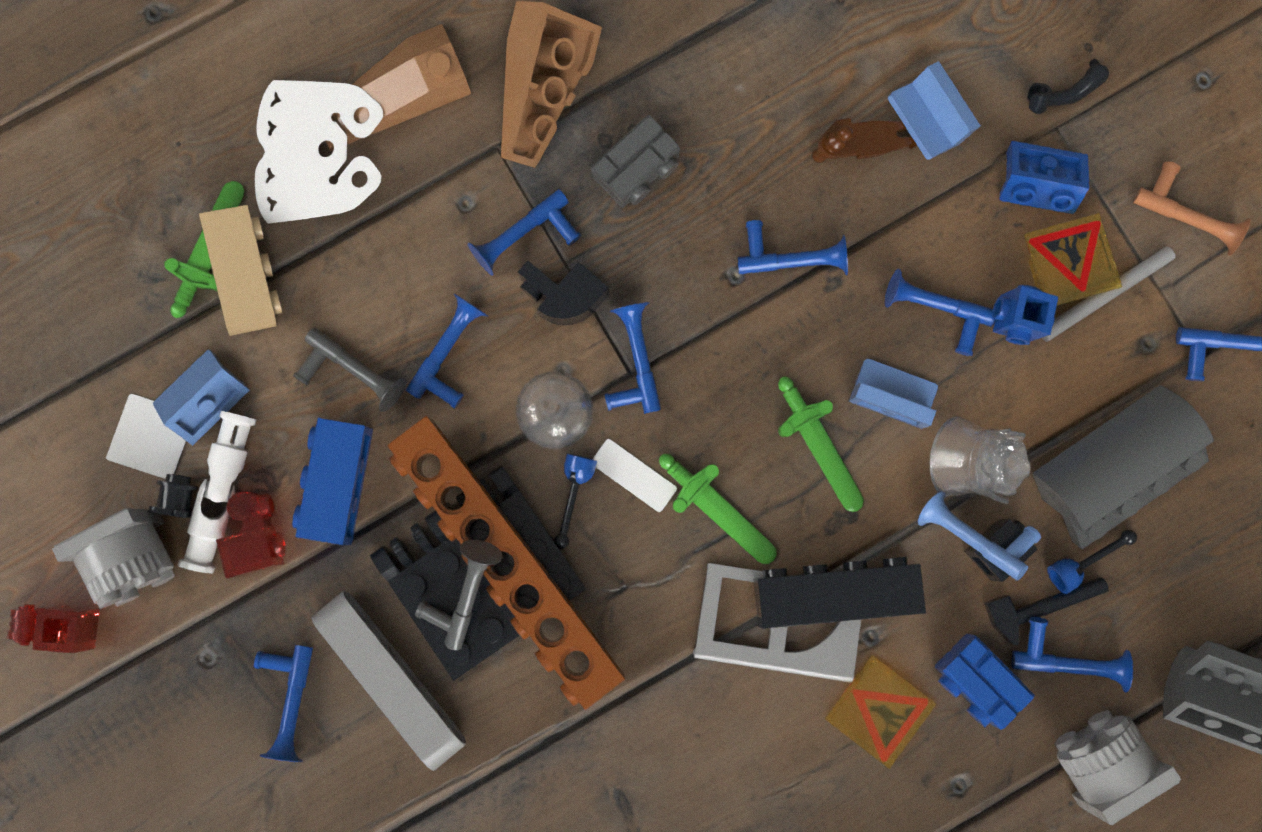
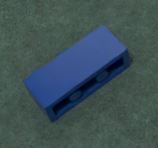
[292,418,373,545]

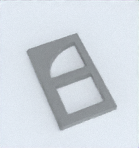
[693,563,861,683]

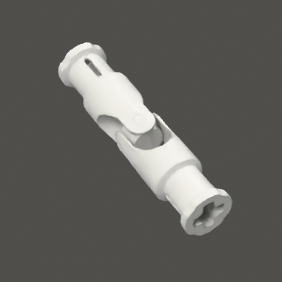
[177,411,257,574]

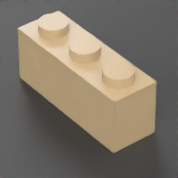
[199,205,282,336]

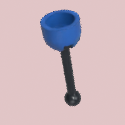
[554,453,597,549]
[1047,530,1137,594]

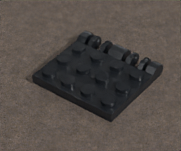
[370,465,586,681]

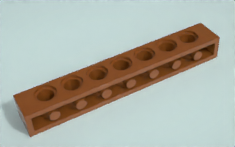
[387,416,625,710]

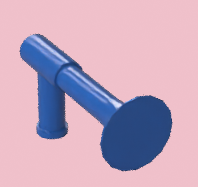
[468,189,582,276]
[738,220,848,275]
[884,268,995,356]
[405,293,488,409]
[605,302,661,414]
[1176,327,1262,381]
[1011,617,1133,693]
[254,645,313,762]

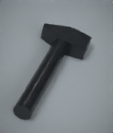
[984,577,1109,645]

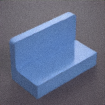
[888,61,980,160]
[153,350,250,446]
[849,359,938,429]

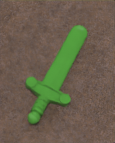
[164,181,244,318]
[778,377,864,512]
[659,454,777,564]

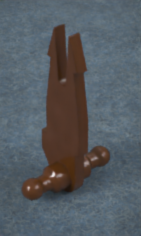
[812,118,917,163]

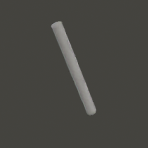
[1042,246,1175,342]

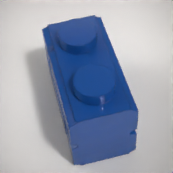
[935,633,1035,730]

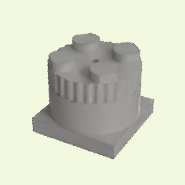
[52,508,175,609]
[1054,710,1181,825]

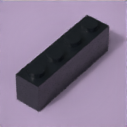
[753,557,926,629]

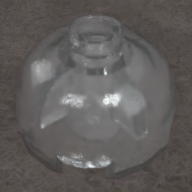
[515,371,594,450]

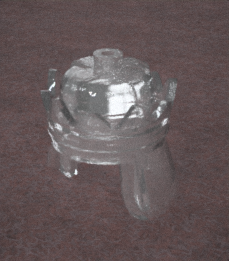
[930,416,1030,504]

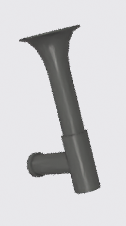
[293,328,407,412]
[415,540,503,650]

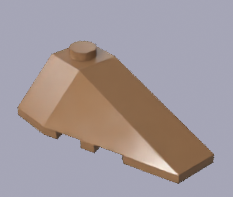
[501,1,602,168]
[326,24,471,151]

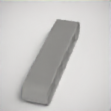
[311,590,466,771]

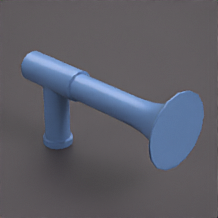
[918,491,1041,581]

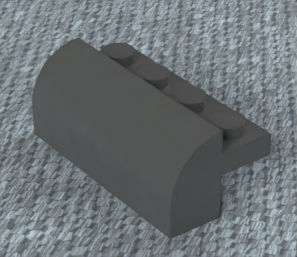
[1032,385,1214,549]
[1163,641,1262,754]

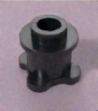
[148,474,198,518]

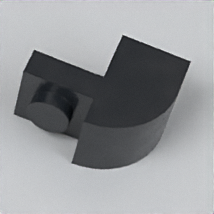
[518,260,609,325]

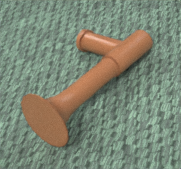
[1133,162,1251,256]

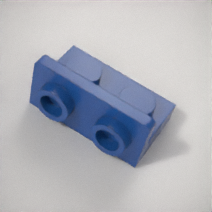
[1000,141,1089,214]

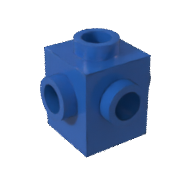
[992,285,1059,345]

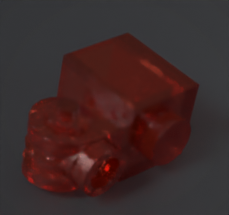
[216,492,286,579]
[7,604,100,653]

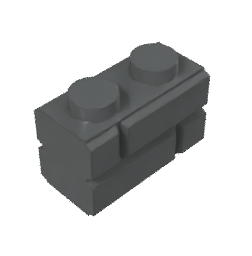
[591,115,680,208]

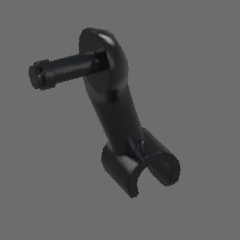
[1027,59,1109,114]

